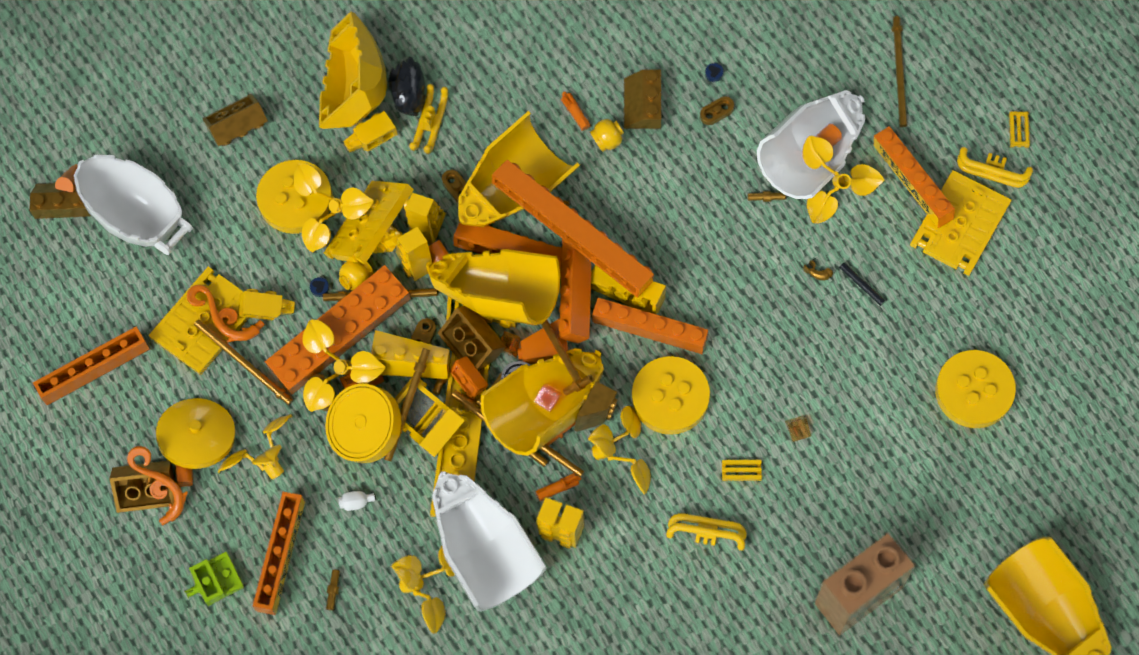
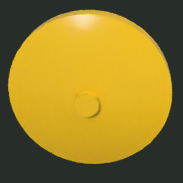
[156,398,235,469]

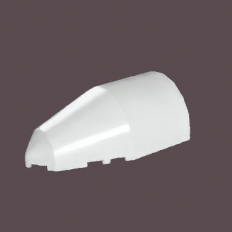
[757,90,865,199]
[432,472,546,611]

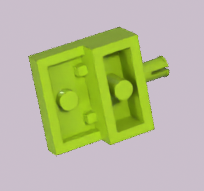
[185,552,244,606]

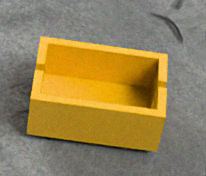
[537,497,584,548]

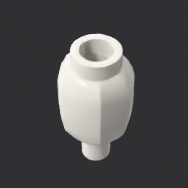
[338,491,375,511]

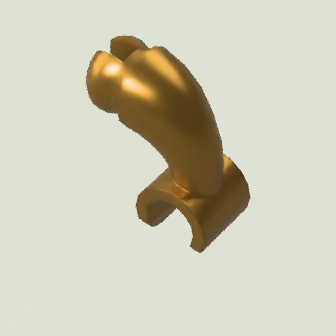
[803,260,833,281]

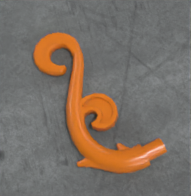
[187,285,265,342]
[127,446,188,526]

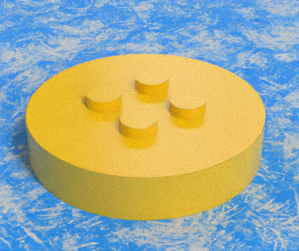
[256,160,333,234]
[935,350,1016,428]
[632,356,710,434]
[325,384,401,463]

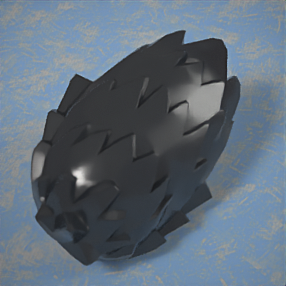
[388,56,426,116]

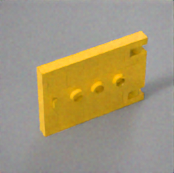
[910,170,1011,276]
[324,181,414,264]
[148,266,249,375]

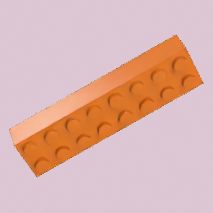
[265,265,411,395]

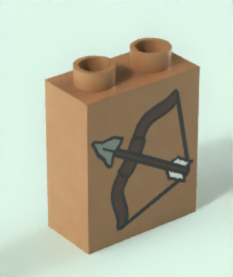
[815,533,915,635]

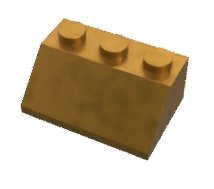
[624,70,661,129]
[202,94,268,146]
[29,183,91,219]
[437,306,506,371]
[574,381,618,432]
[109,461,174,513]

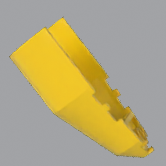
[458,111,580,227]
[426,249,560,325]
[481,348,604,456]
[984,537,1111,655]

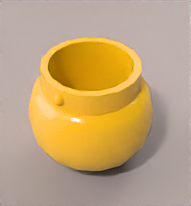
[590,119,624,152]
[339,261,374,291]

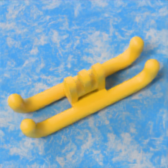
[409,84,448,154]
[957,147,1033,188]
[666,513,747,551]

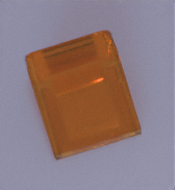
[501,331,520,358]
[534,384,562,412]
[785,416,811,442]

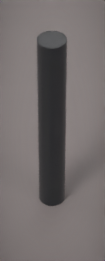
[839,263,886,306]

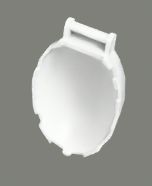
[74,155,193,255]

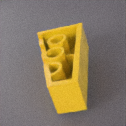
[404,193,447,245]
[396,226,432,282]
[591,265,666,315]
[371,330,450,379]

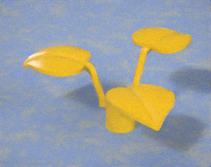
[802,135,884,224]
[294,163,374,252]
[303,319,386,412]
[588,406,651,494]
[218,414,293,479]
[391,546,455,634]

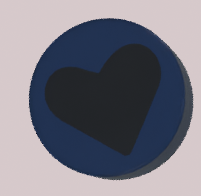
[705,63,723,82]
[310,277,329,297]

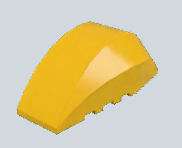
[319,11,387,129]

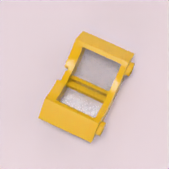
[394,378,465,457]

